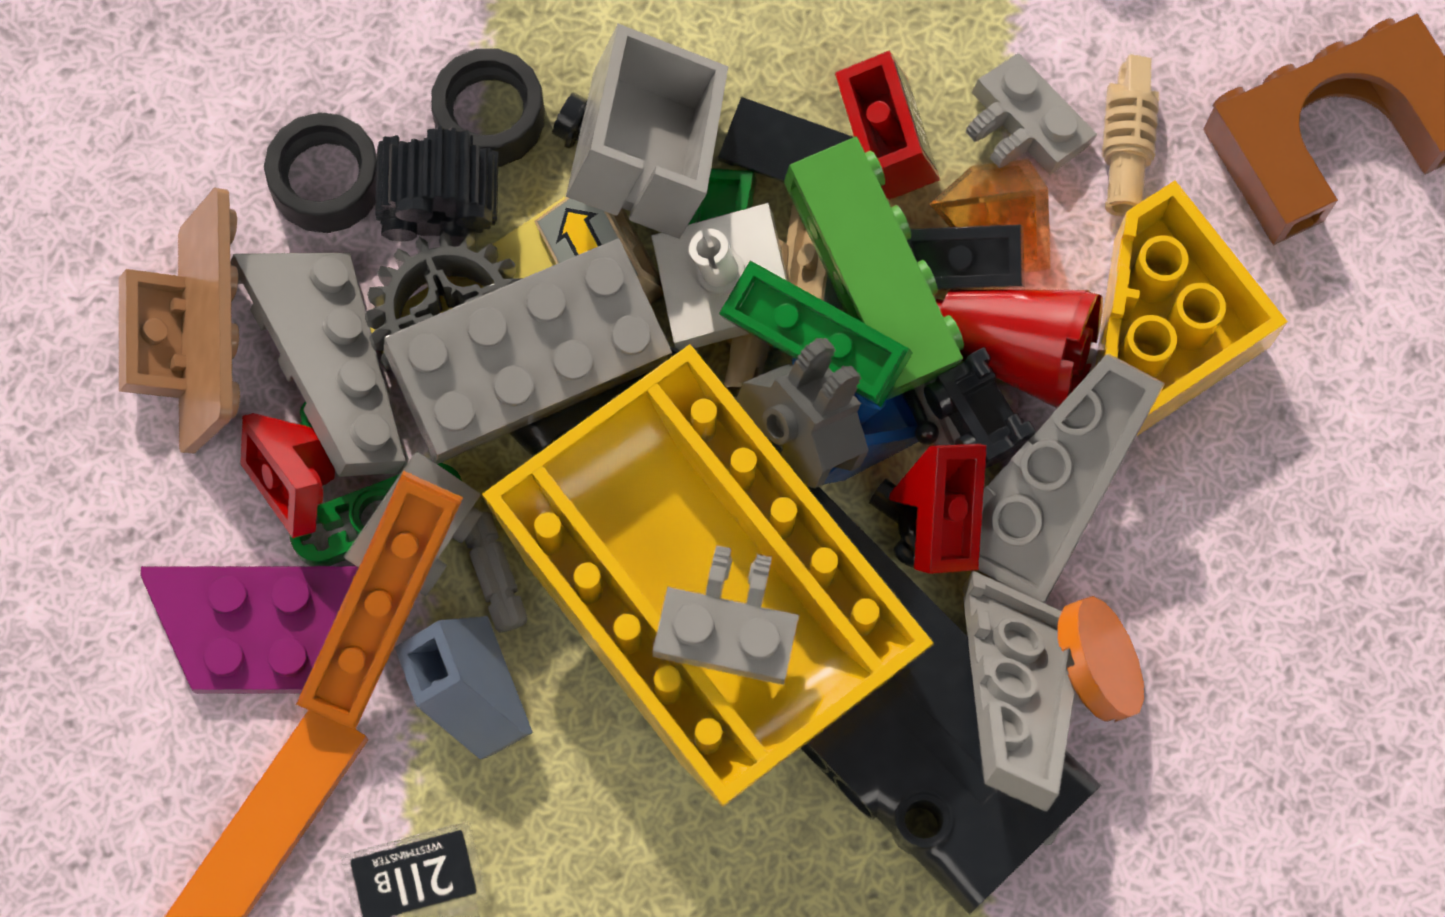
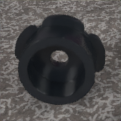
[552,92,587,149]

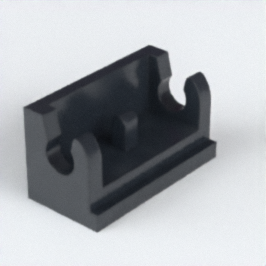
[718,97,853,182]

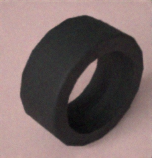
[431,48,545,167]
[263,112,377,233]

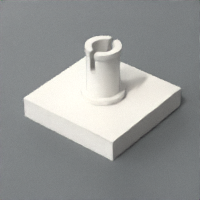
[652,203,788,351]

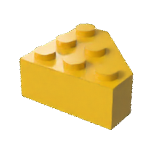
[1095,180,1288,437]

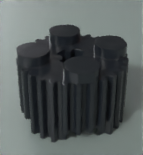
[375,126,498,247]

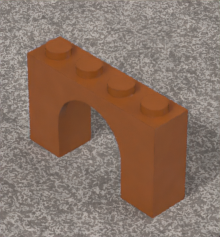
[1203,13,1445,246]

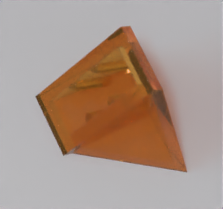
[930,159,1051,273]

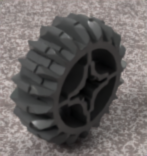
[365,231,523,370]

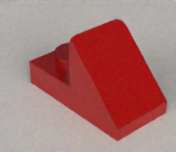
[240,413,335,538]
[889,444,987,574]

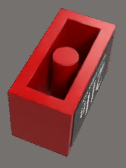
[835,50,940,201]

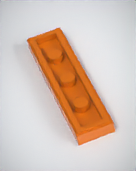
[296,471,463,730]
[164,710,369,917]

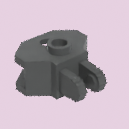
[736,338,869,488]

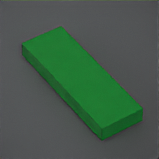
[719,260,913,407]

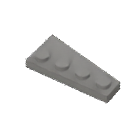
[962,571,1075,811]

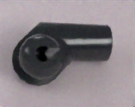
[869,478,918,568]

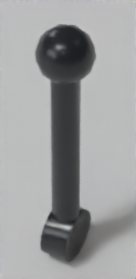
[903,388,939,445]

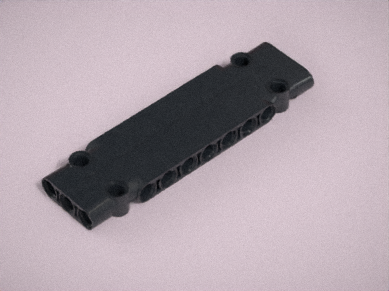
[509,347,1101,915]

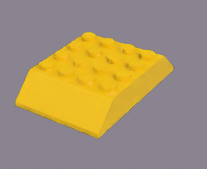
[482,344,933,807]

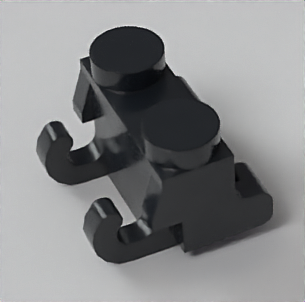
[924,347,1036,469]

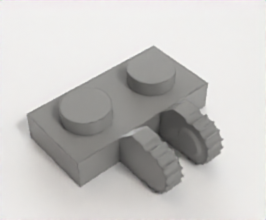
[965,53,1097,174]
[653,546,799,685]

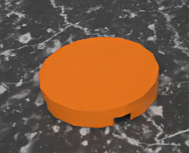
[1058,596,1144,722]

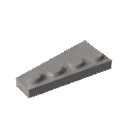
[230,253,405,476]
[979,354,1165,603]

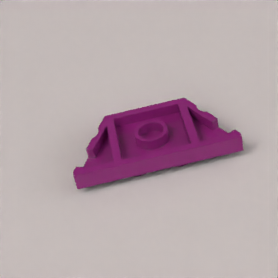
[140,566,358,694]

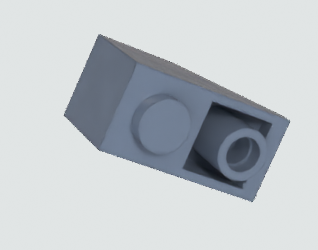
[394,616,533,759]

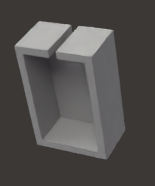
[566,24,728,239]

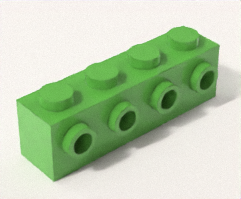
[784,136,964,400]

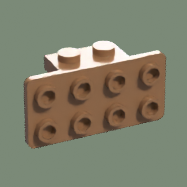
[119,188,240,454]

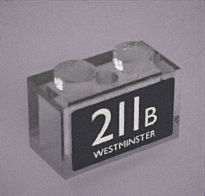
[340,821,492,917]

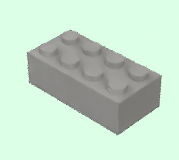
[384,238,672,464]

